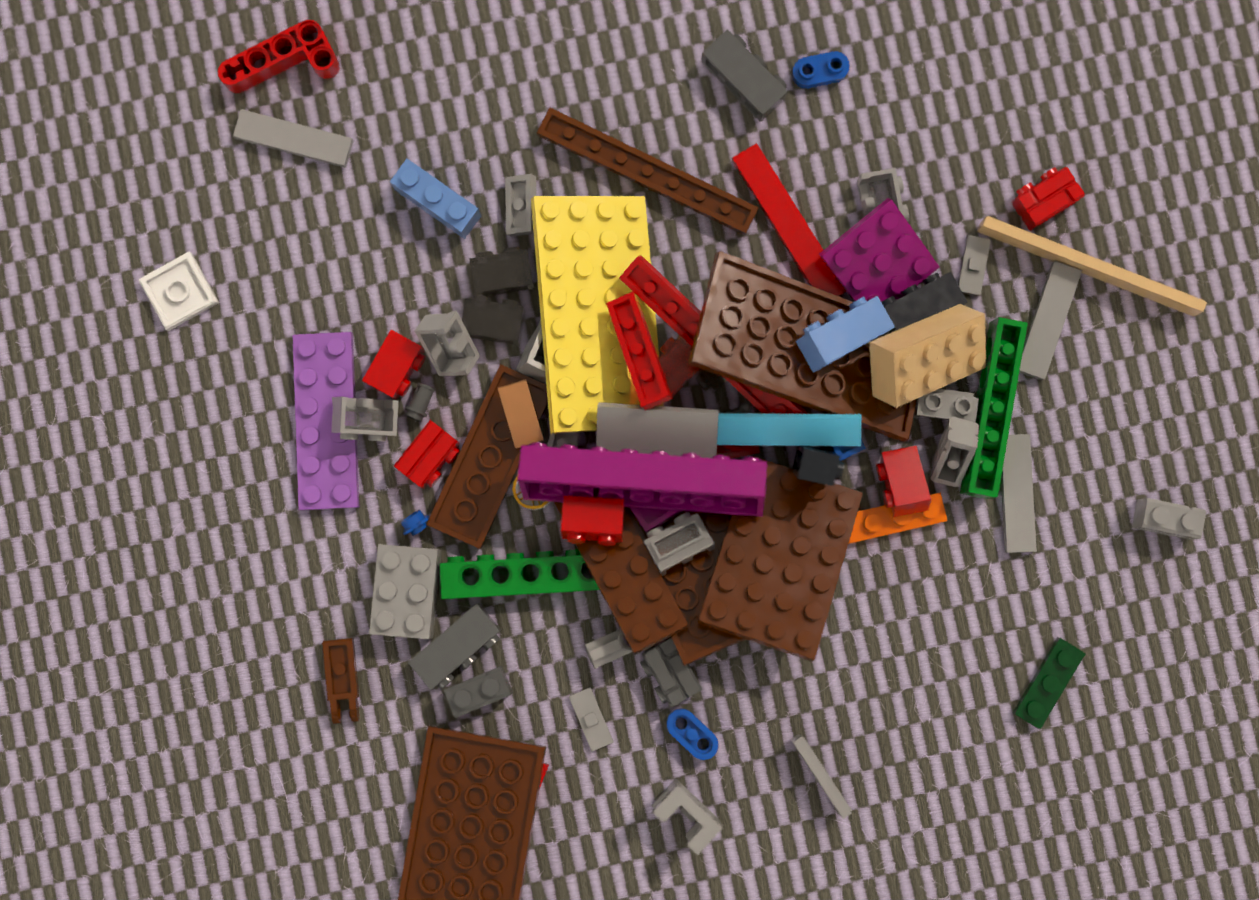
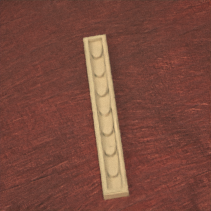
[977,216,1207,317]

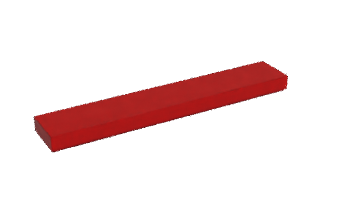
[732,143,846,296]

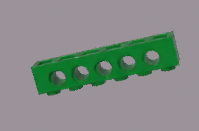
[960,317,1028,499]
[440,549,599,599]

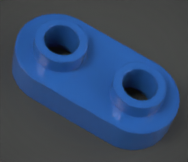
[792,51,850,89]
[666,708,719,760]

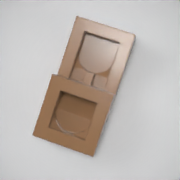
[498,379,544,448]

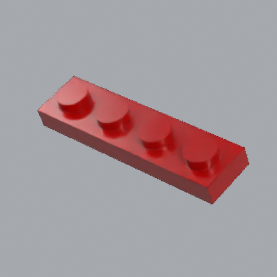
[606,291,672,411]

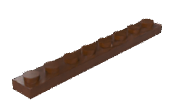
[537,107,759,235]

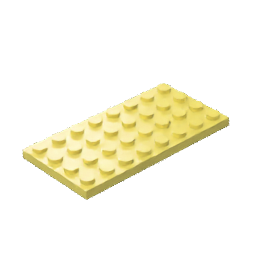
[531,196,664,434]

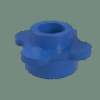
[400,510,429,536]

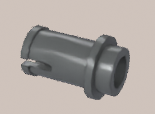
[405,382,435,422]

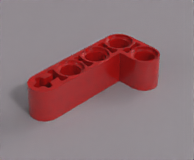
[218,20,340,93]

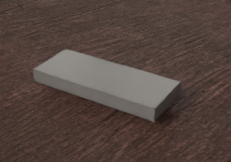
[958,235,991,296]
[569,687,614,751]

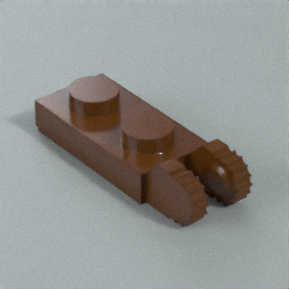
[322,638,360,724]

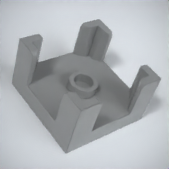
[652,779,723,855]

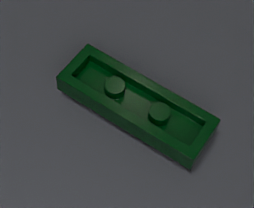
[1012,637,1086,730]

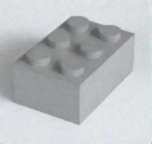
[369,544,442,639]

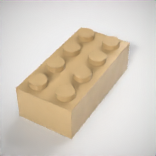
[869,304,986,408]

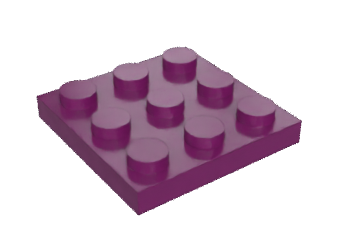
[819,198,940,302]

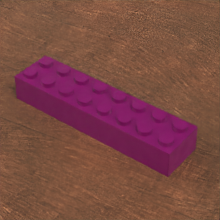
[517,443,767,517]

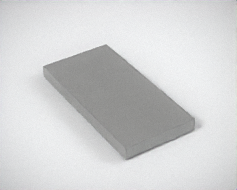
[596,402,719,458]

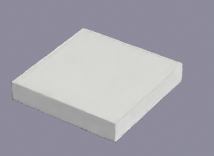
[138,251,219,331]

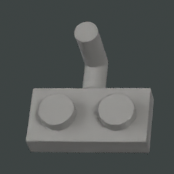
[505,174,537,237]

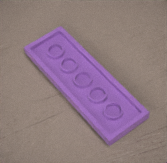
[293,332,359,510]

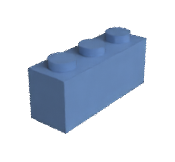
[390,159,481,239]
[796,296,895,373]

